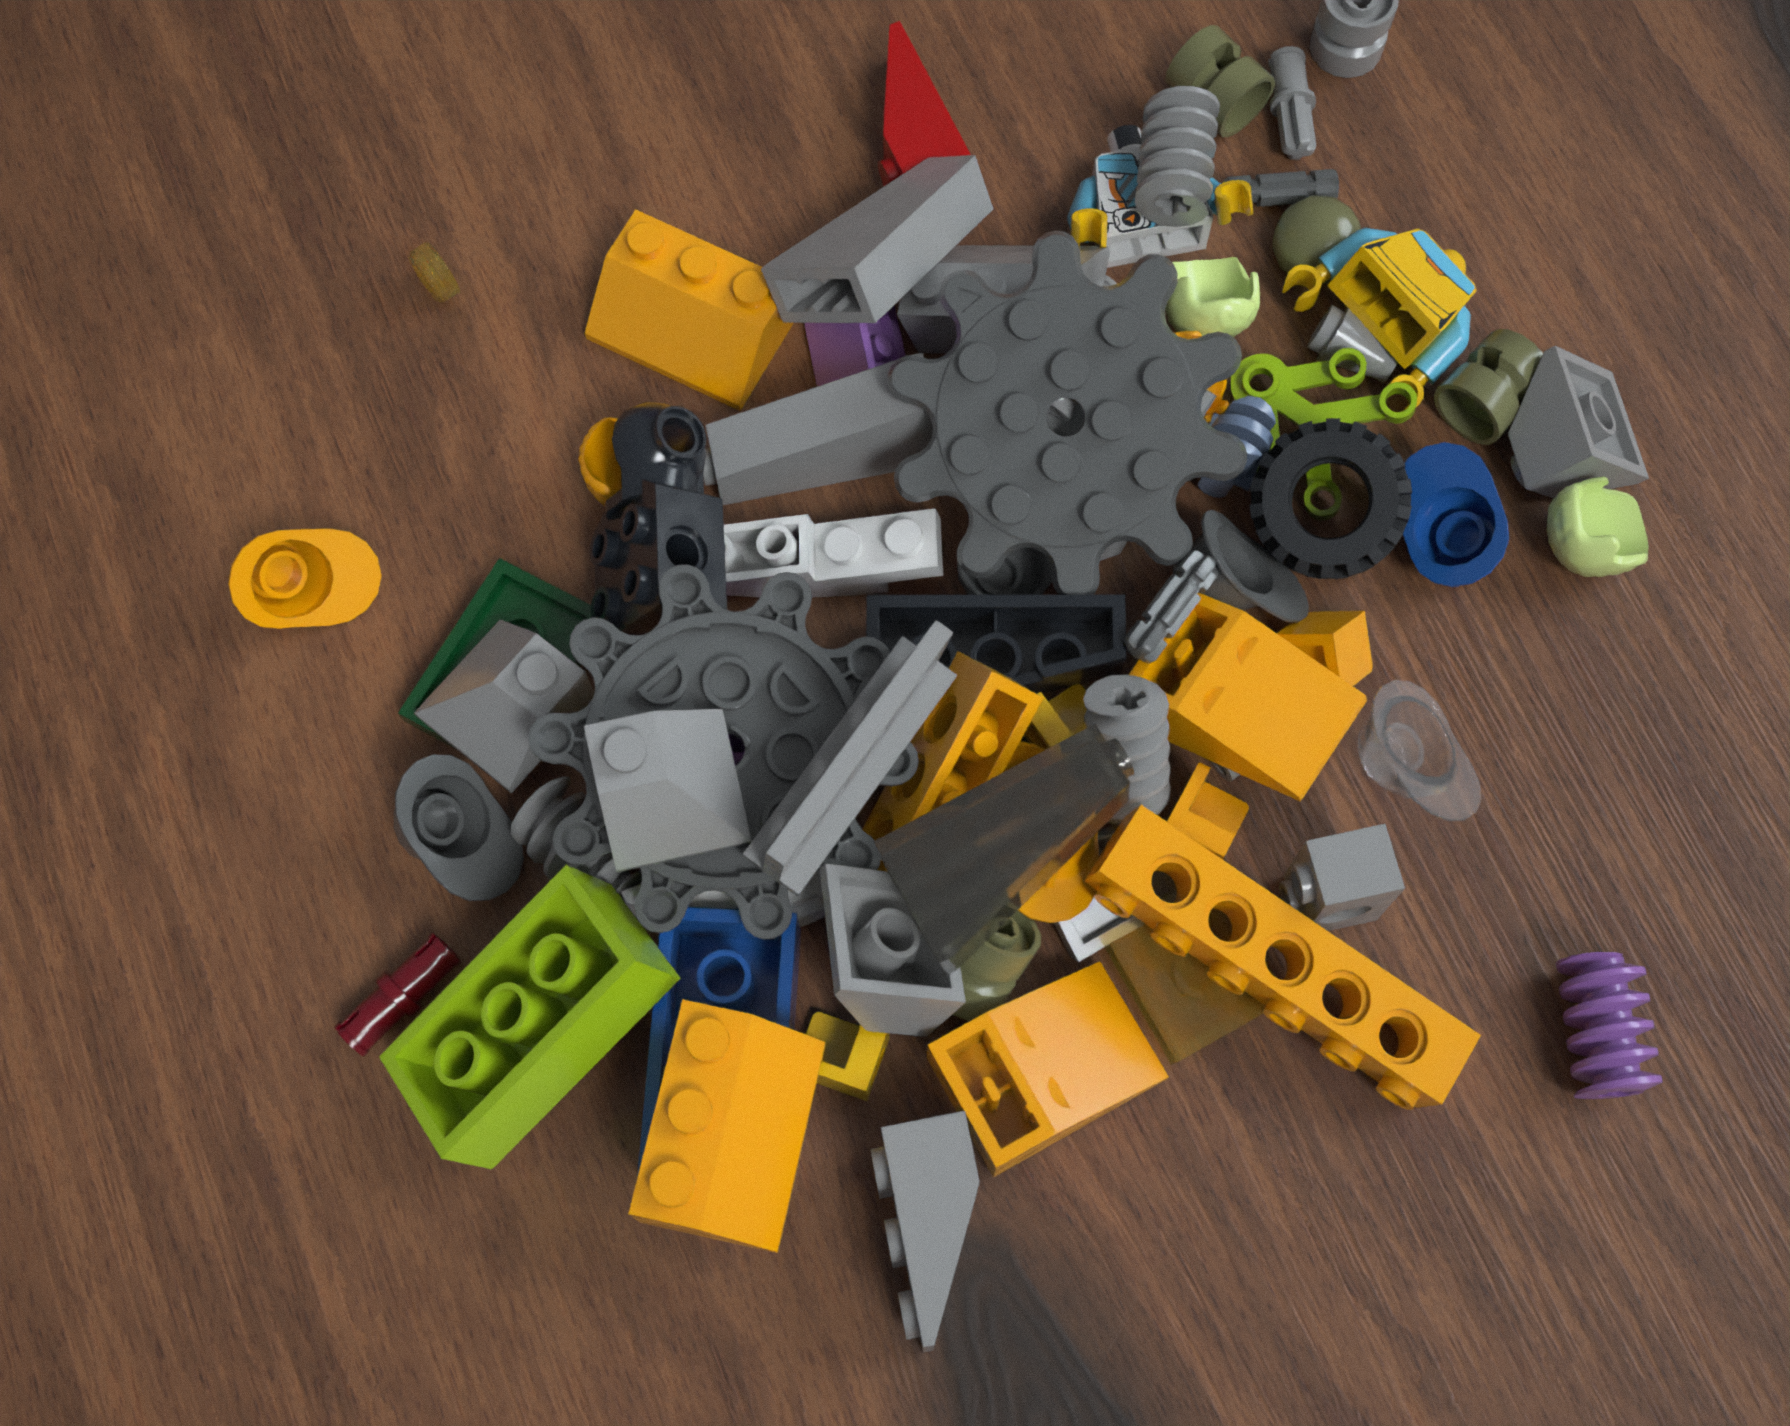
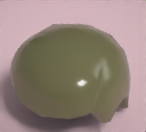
[1272,195,1361,284]

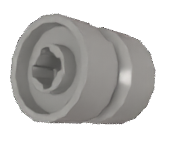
[1309,0,1399,78]

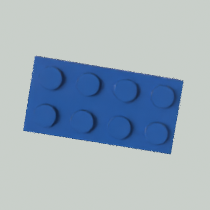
[637,907,801,1178]

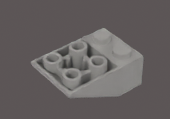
[870,1111,980,1353]

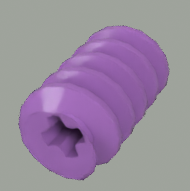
[1556,952,1663,1099]

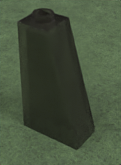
[874,724,1135,977]

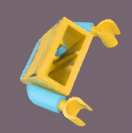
[1282,228,1476,412]

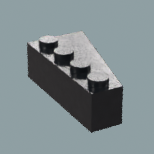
[866,595,1126,694]

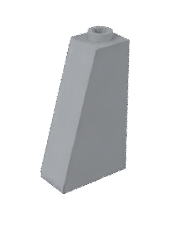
[761,155,993,323]
[703,353,933,505]

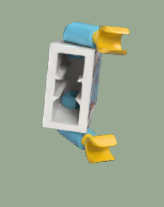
[1067,125,1254,268]

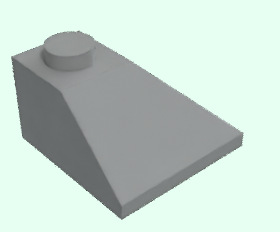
[1508,346,1649,499]
[414,620,594,793]
[584,709,752,872]
[820,864,966,1037]

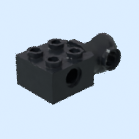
[589,402,727,636]

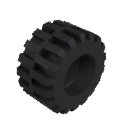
[1249,418,1412,580]

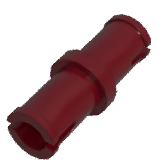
[334,932,462,1057]

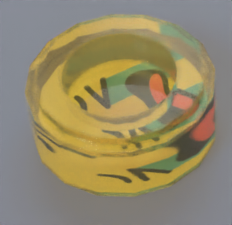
[408,241,460,303]

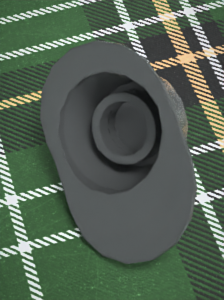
[1173,510,1309,623]
[393,754,524,901]

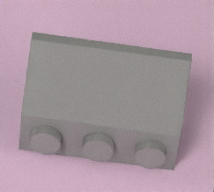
[897,245,1110,353]

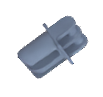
[1198,396,1276,498]

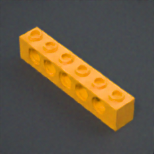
[1083,805,1481,1110]

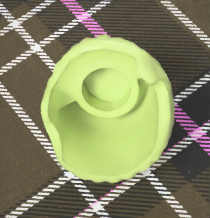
[1165,257,1260,337]
[1547,476,1649,577]

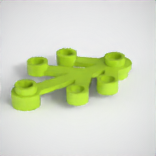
[1230,348,1417,521]

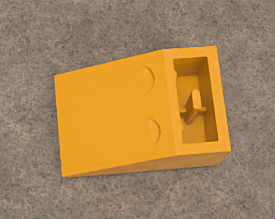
[1129,592,1367,802]
[927,961,1169,1178]

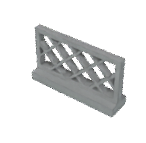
[742,620,957,897]

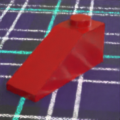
[878,21,971,186]

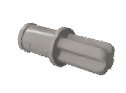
[1268,46,1316,160]

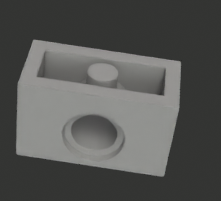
[1279,824,1405,931]

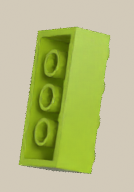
[379,865,681,1169]

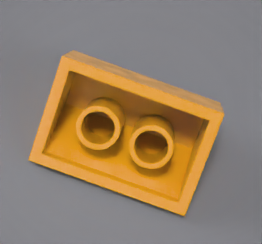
[585,209,794,411]
[628,999,826,1253]

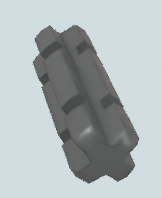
[1224,169,1339,207]
[1124,550,1218,663]

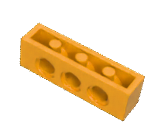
[862,651,1044,879]

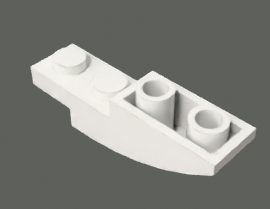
[724,508,943,597]

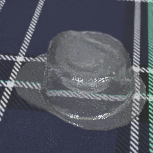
[1357,680,1482,821]

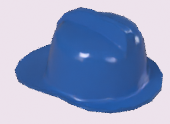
[1403,442,1509,587]

